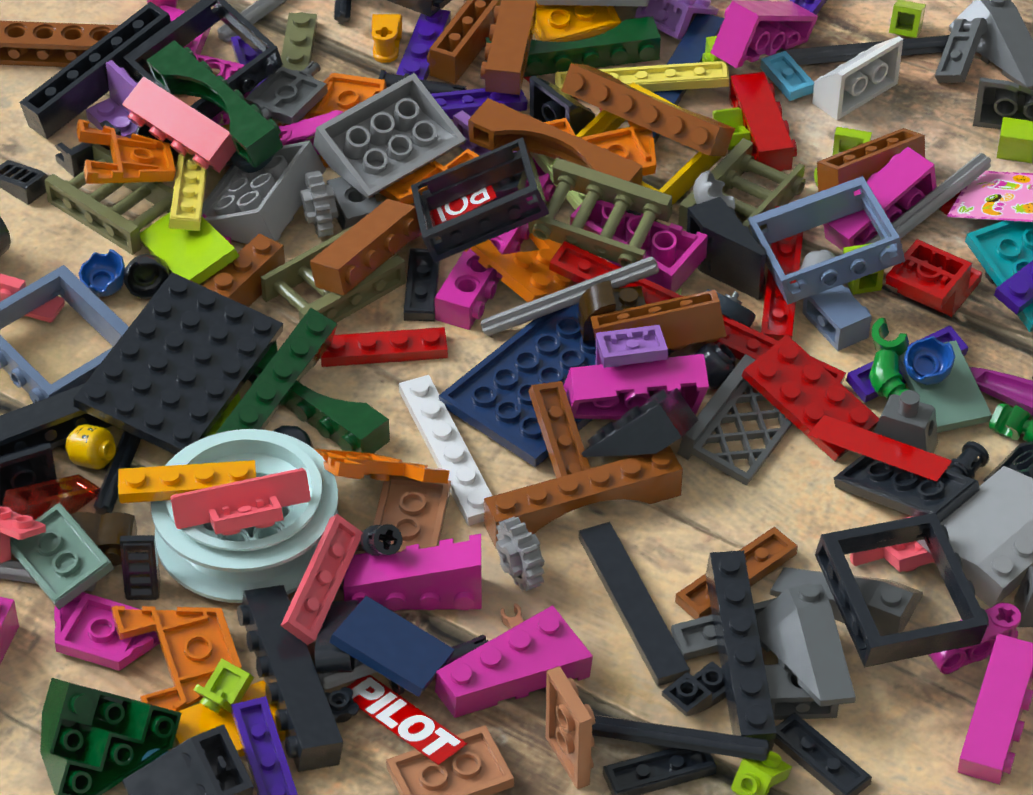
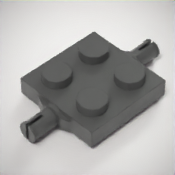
[245,61,328,125]

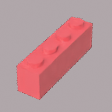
[122,76,236,173]

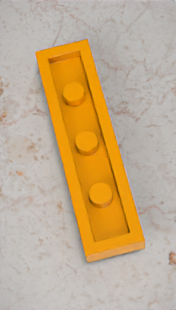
[118,460,256,503]

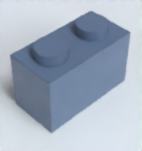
[802,285,872,351]

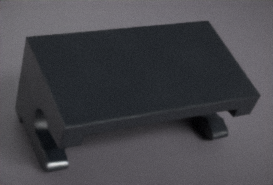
[55,120,121,177]

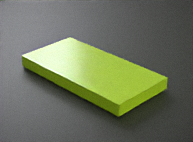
[140,212,239,285]

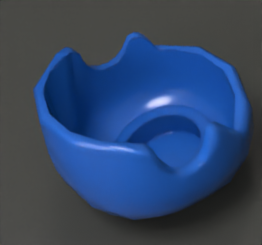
[78,249,125,297]
[903,336,955,385]

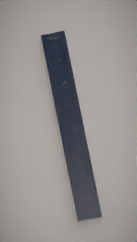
[629,13,725,145]

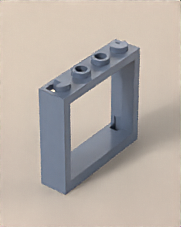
[748,176,905,305]
[0,265,129,403]

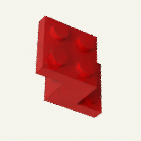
[885,239,983,317]

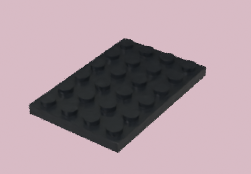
[73,272,284,455]

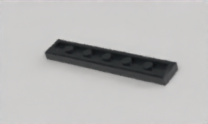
[579,522,690,687]

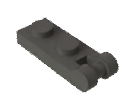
[935,18,987,83]

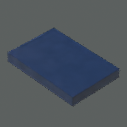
[329,596,455,697]

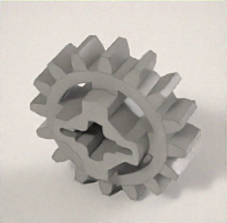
[300,170,338,238]
[496,517,545,591]

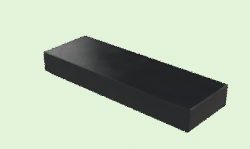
[403,248,440,321]
[774,712,872,795]
[603,748,717,795]

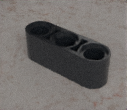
[315,600,360,674]

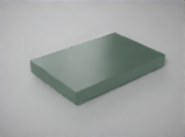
[899,340,992,433]
[10,502,115,610]

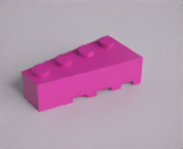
[710,0,818,68]
[570,200,708,292]
[564,354,709,420]
[435,605,593,718]
[958,633,1033,785]

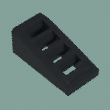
[0,160,48,205]
[120,535,161,600]

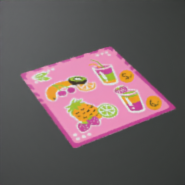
[947,171,1033,222]

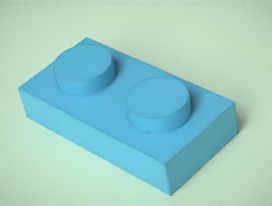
[760,51,814,101]

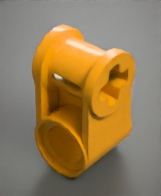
[371,14,402,63]

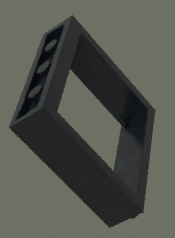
[123,0,283,119]
[411,137,550,263]
[815,513,989,668]

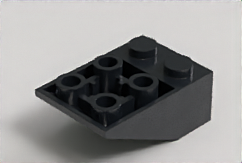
[686,197,767,300]
[581,388,698,457]
[122,724,254,795]

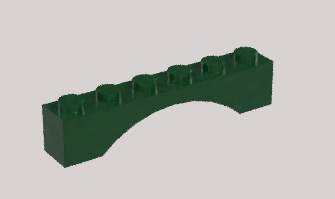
[485,16,661,77]
[146,40,283,168]
[216,308,338,434]
[248,341,390,453]

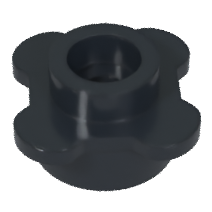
[325,687,359,723]

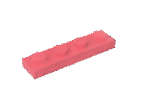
[280,514,363,645]

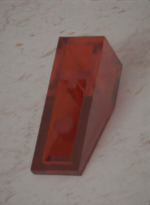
[2,474,100,520]

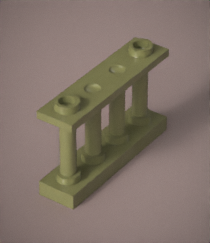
[678,138,806,237]
[45,144,174,255]
[528,158,673,267]
[261,225,406,323]

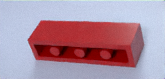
[729,72,797,171]

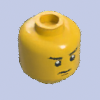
[65,424,116,470]

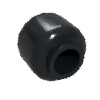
[694,342,736,389]

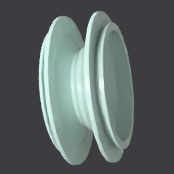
[151,429,339,603]

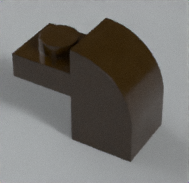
[578,280,646,341]

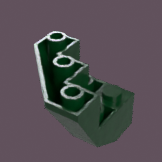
[40,678,182,795]

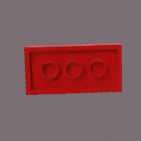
[741,335,879,462]

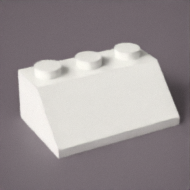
[812,36,903,120]

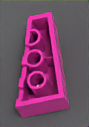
[823,147,937,251]
[343,534,482,611]

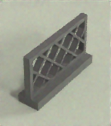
[677,354,793,486]

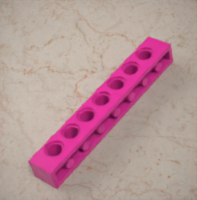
[435,157,556,330]

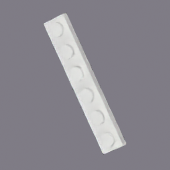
[399,375,492,526]

